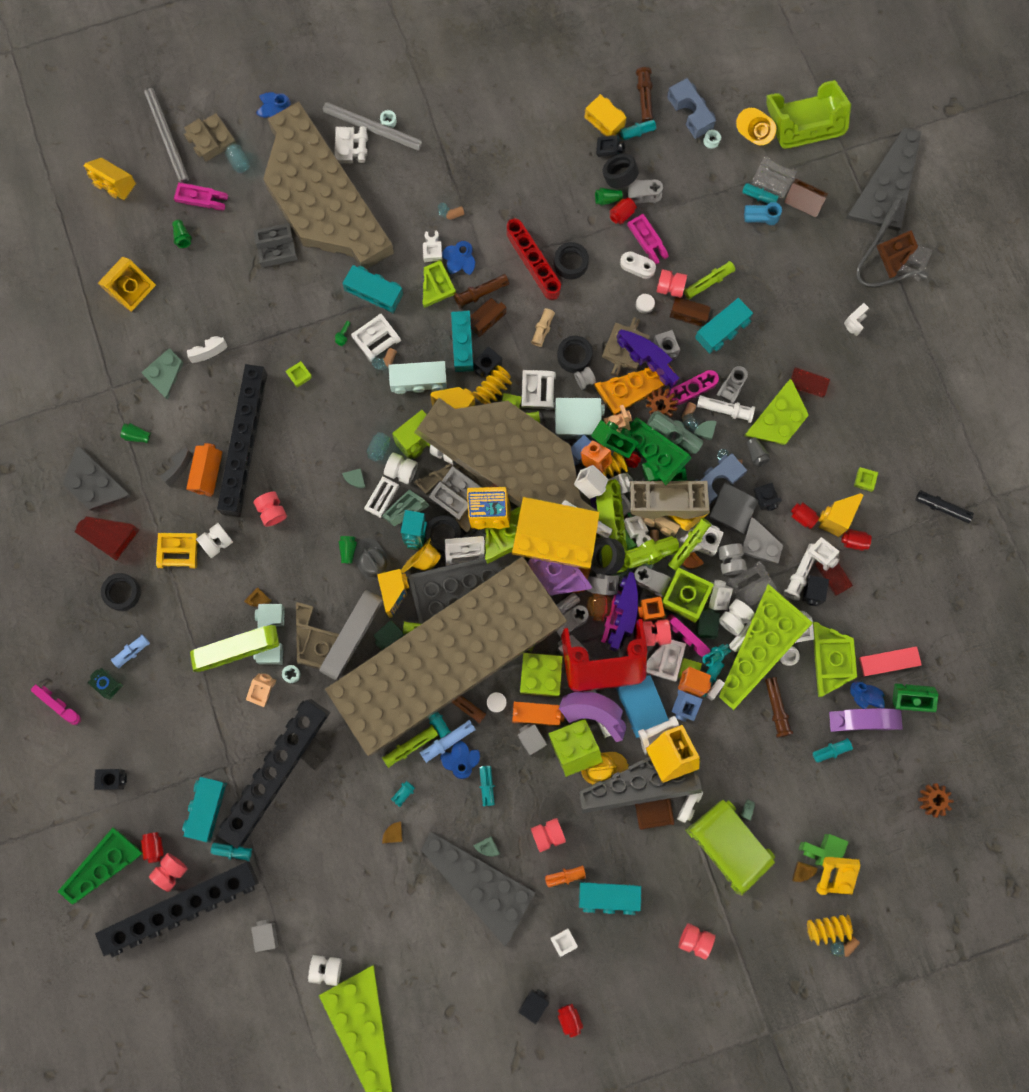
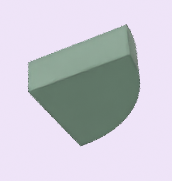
[694,421,717,440]
[342,469,366,488]
[740,799,755,820]
[473,836,500,856]

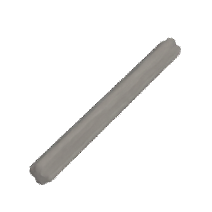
[144,88,189,183]
[323,102,422,150]

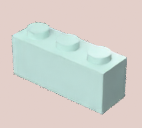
[389,361,447,394]

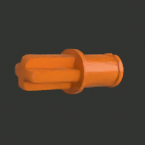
[545,866,586,887]

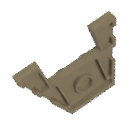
[414,464,490,534]
[296,602,339,669]

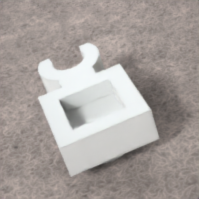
[423,231,442,262]
[624,516,651,547]

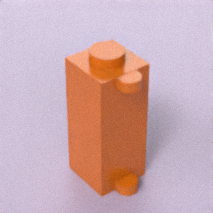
[186,443,223,497]
[512,702,564,727]

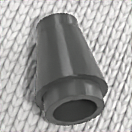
[747,438,770,467]

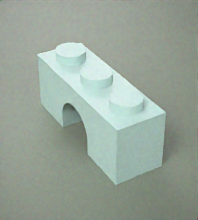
[253,604,285,665]

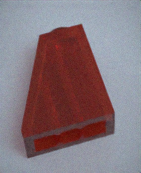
[75,516,140,561]

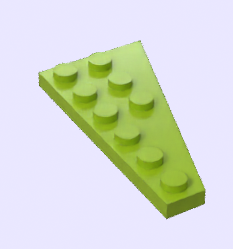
[719,584,813,710]
[319,965,393,1092]

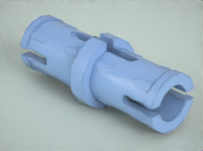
[111,634,150,669]

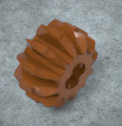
[646,387,678,417]
[917,783,954,818]

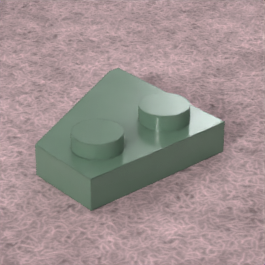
[141,348,183,400]
[382,490,429,526]

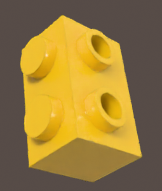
[584,94,627,136]

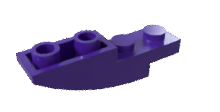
[616,329,679,388]
[608,572,638,652]

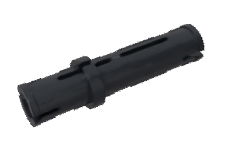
[915,490,974,524]

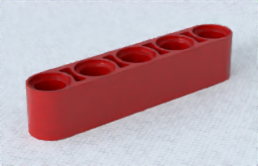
[507,219,561,300]

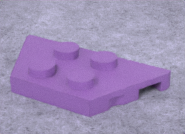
[528,558,592,596]

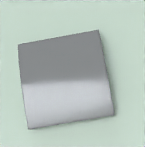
[429,466,482,519]

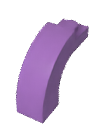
[559,691,626,742]
[829,709,903,732]

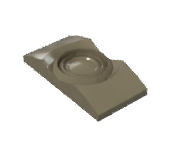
[630,481,709,519]

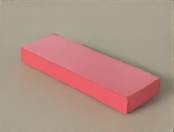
[859,646,922,677]

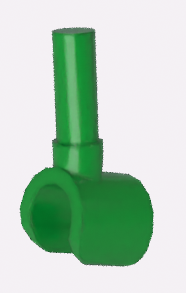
[335,321,350,347]

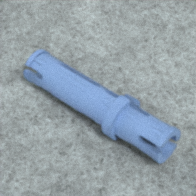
[419,720,476,763]

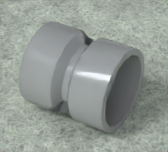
[717,543,747,576]

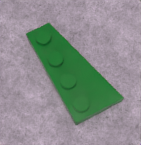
[629,417,692,486]
[57,827,143,905]

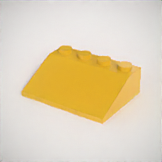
[512,497,600,569]

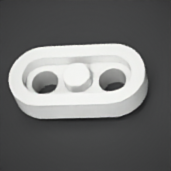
[620,252,656,278]
[677,792,703,823]

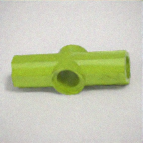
[624,536,679,569]

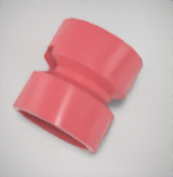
[656,269,687,298]
[253,491,287,527]
[643,619,671,647]
[530,818,566,852]
[149,853,188,892]
[678,923,715,960]

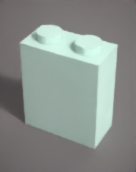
[555,398,605,440]

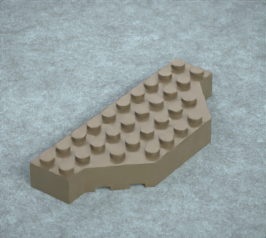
[263,102,394,269]
[414,398,596,511]

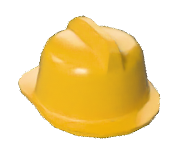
[736,108,777,145]
[401,538,441,573]
[581,752,628,785]

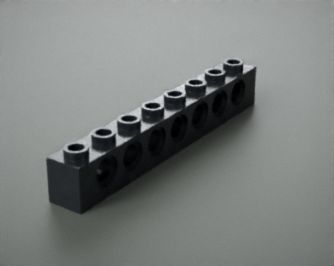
[217,364,268,517]
[218,699,331,849]
[95,861,259,958]

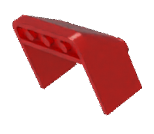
[561,619,647,692]

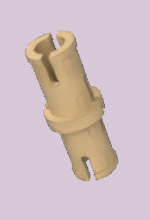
[531,308,555,347]

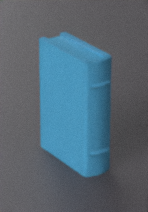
[616,675,669,738]

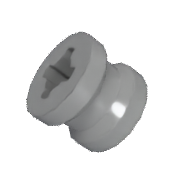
[574,367,596,390]

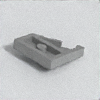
[742,518,783,565]

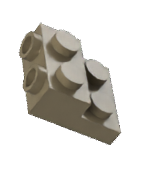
[184,113,236,162]

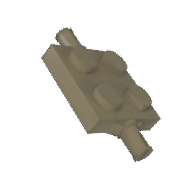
[602,317,650,377]

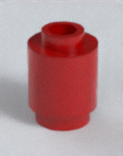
[610,197,637,224]
[790,502,820,529]
[841,529,872,551]
[141,832,164,863]
[557,1004,584,1038]

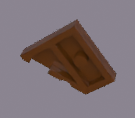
[877,230,918,278]

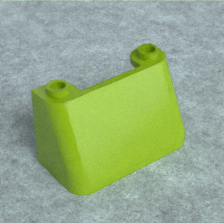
[766,80,851,148]
[685,800,775,895]

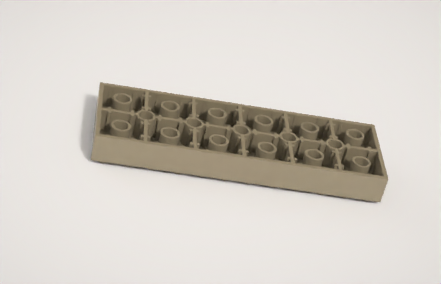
[325,556,567,756]

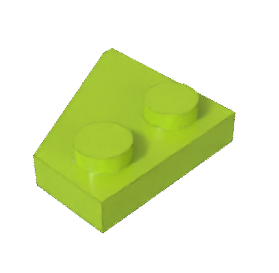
[423,260,456,308]

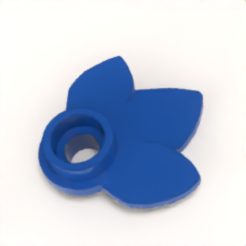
[256,92,290,118]
[442,241,475,275]
[850,682,885,709]
[441,740,480,779]

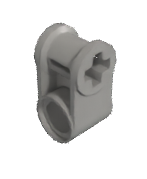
[628,179,663,204]
[717,366,748,404]
[634,566,672,597]
[557,606,588,638]

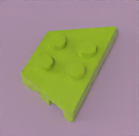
[744,379,809,445]
[485,507,521,564]
[813,622,857,697]

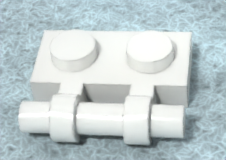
[334,126,368,164]

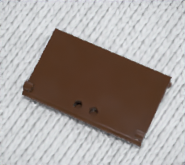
[635,798,675,830]

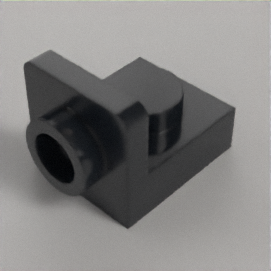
[596,135,625,157]
[754,483,782,511]

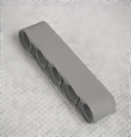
[319,589,383,681]

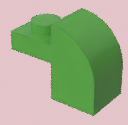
[799,834,848,866]

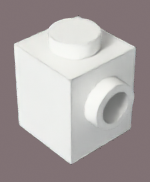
[574,465,609,499]

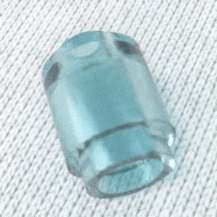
[225,144,250,173]
[366,432,391,462]

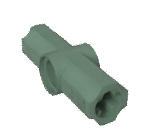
[647,410,703,454]

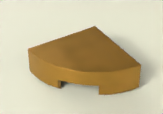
[244,587,272,607]
[382,821,403,844]
[792,861,818,882]

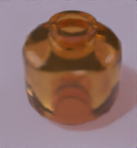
[587,593,612,621]

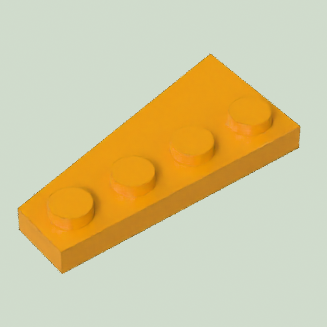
[594,366,675,415]

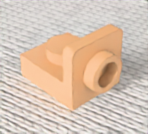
[603,405,632,430]
[246,673,276,707]

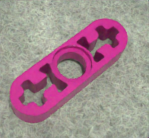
[669,370,719,405]

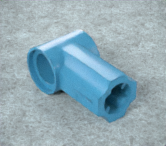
[744,202,782,225]

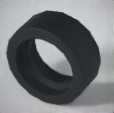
[602,154,639,188]
[554,242,589,280]
[557,335,593,373]
[425,515,462,553]
[590,537,625,575]
[101,573,141,611]

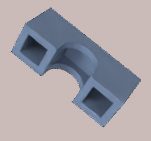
[667,78,716,139]
[695,454,747,505]

